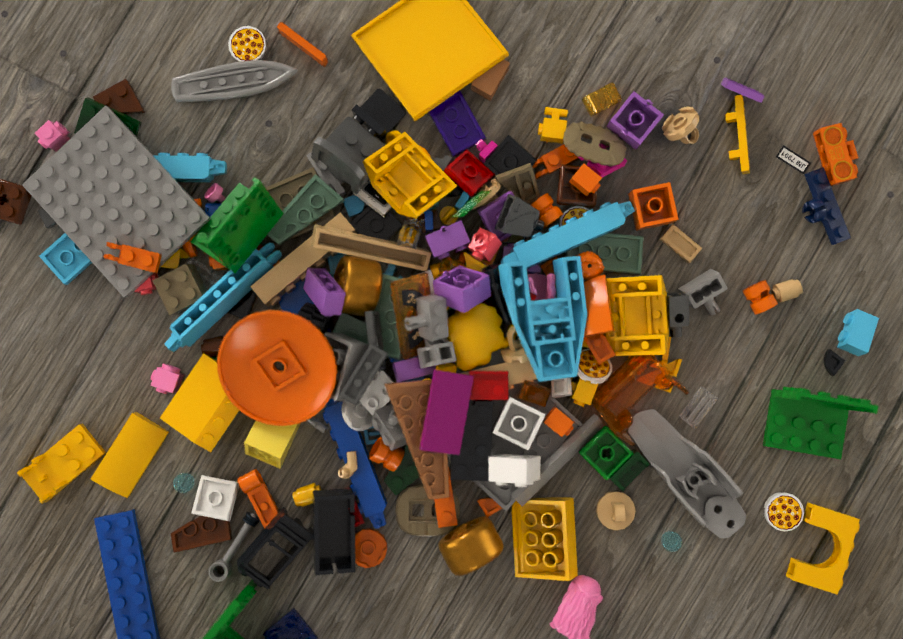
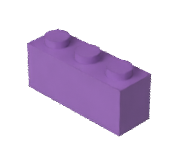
[303,267,345,317]

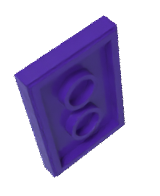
[428,90,486,157]

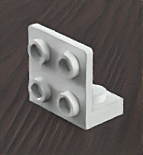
[360,370,394,415]

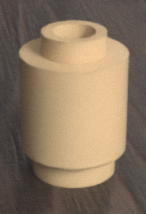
[771,279,803,303]

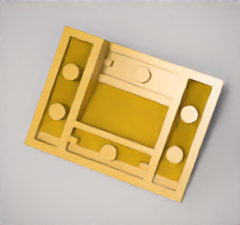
[363,132,457,218]
[606,275,669,356]

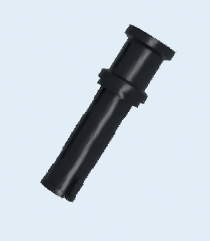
[481,264,512,324]

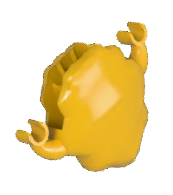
[447,303,518,371]

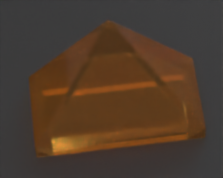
[517,380,552,407]

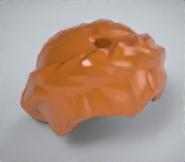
[576,251,605,282]

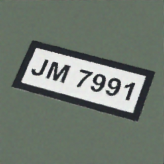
[776,145,811,174]

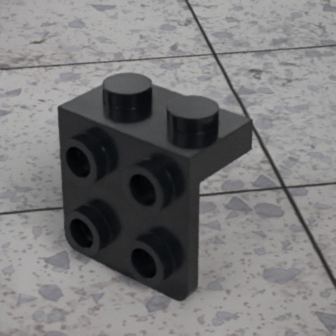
[352,88,406,140]

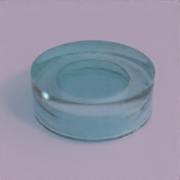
[173,473,194,493]
[661,531,682,552]

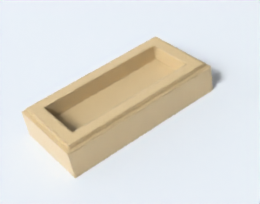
[660,224,702,263]

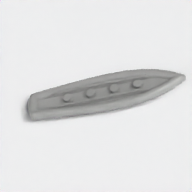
[171,60,298,102]

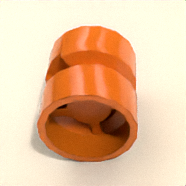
[531,193,564,229]
[742,280,778,315]
[368,437,405,472]

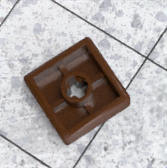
[557,165,597,208]
[0,179,32,225]

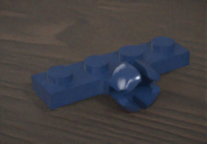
[802,167,851,245]

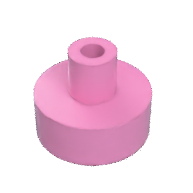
[204,183,225,203]

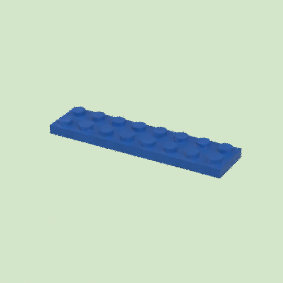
[94,509,160,639]

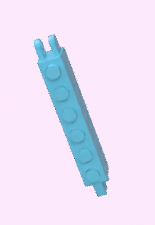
[153,153,227,183]
[500,201,635,269]
[164,242,282,352]

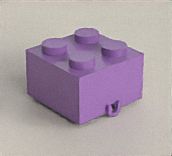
[606,91,664,150]
[425,220,470,260]
[433,265,491,313]

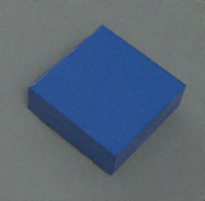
[425,210,434,232]

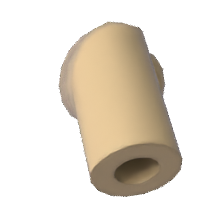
[338,451,358,479]

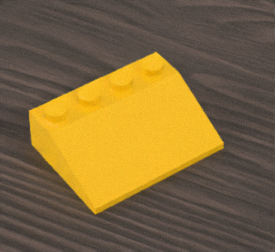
[160,353,239,452]
[511,497,578,581]

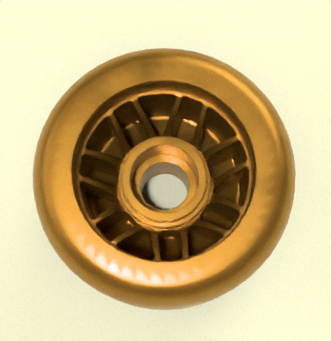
[334,255,382,316]
[439,516,503,576]

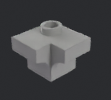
[417,338,457,368]

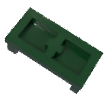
[609,449,650,492]

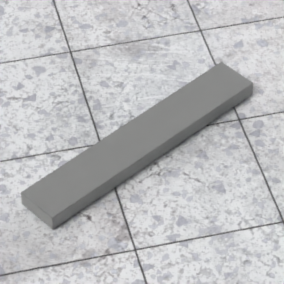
[512,414,604,506]

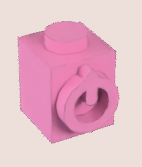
[35,120,70,152]
[151,363,184,394]

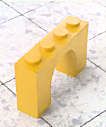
[786,502,860,595]

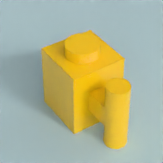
[537,107,568,144]
[570,376,598,407]

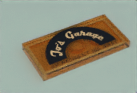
[390,272,431,360]

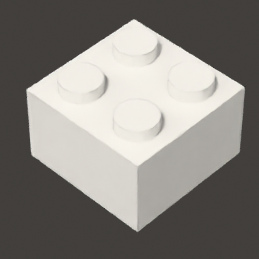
[492,396,546,450]
[489,454,541,487]

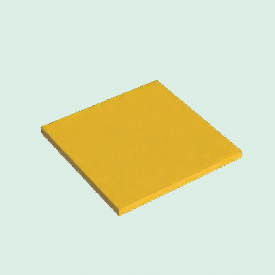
[351,0,509,121]

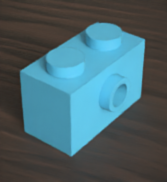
[837,309,879,356]

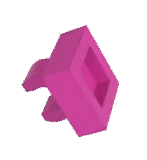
[476,139,498,163]

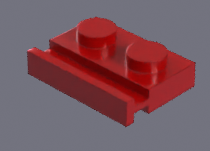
[469,371,508,400]

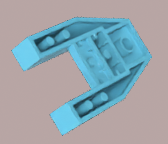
[498,256,587,382]

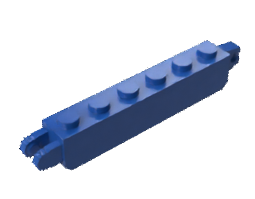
[323,398,387,529]

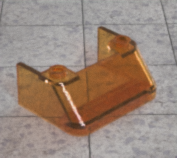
[592,355,690,446]

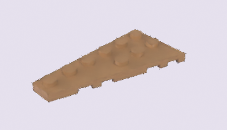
[384,379,449,500]

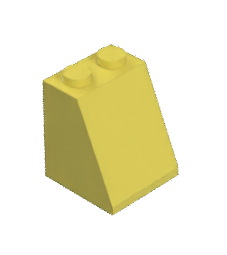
[244,421,301,469]

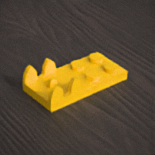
[17,424,106,504]

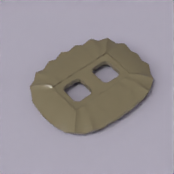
[563,121,627,167]
[395,484,460,537]

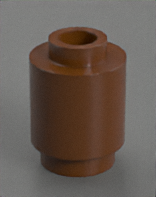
[201,335,224,357]

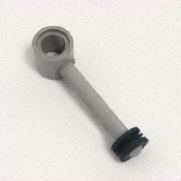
[208,512,260,582]

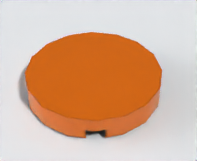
[355,528,387,568]

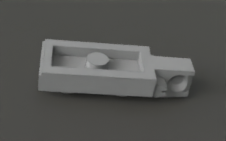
[306,152,346,197]

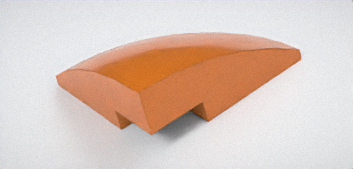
[584,274,614,337]

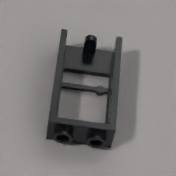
[237,507,313,590]

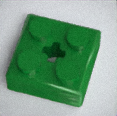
[579,426,634,480]

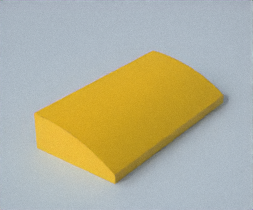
[91,412,169,498]

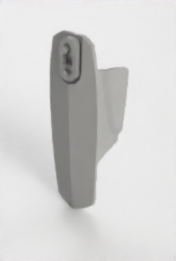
[628,409,746,538]

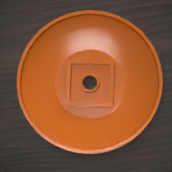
[217,310,337,426]

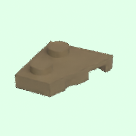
[495,163,540,203]

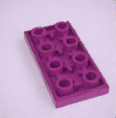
[420,370,474,455]

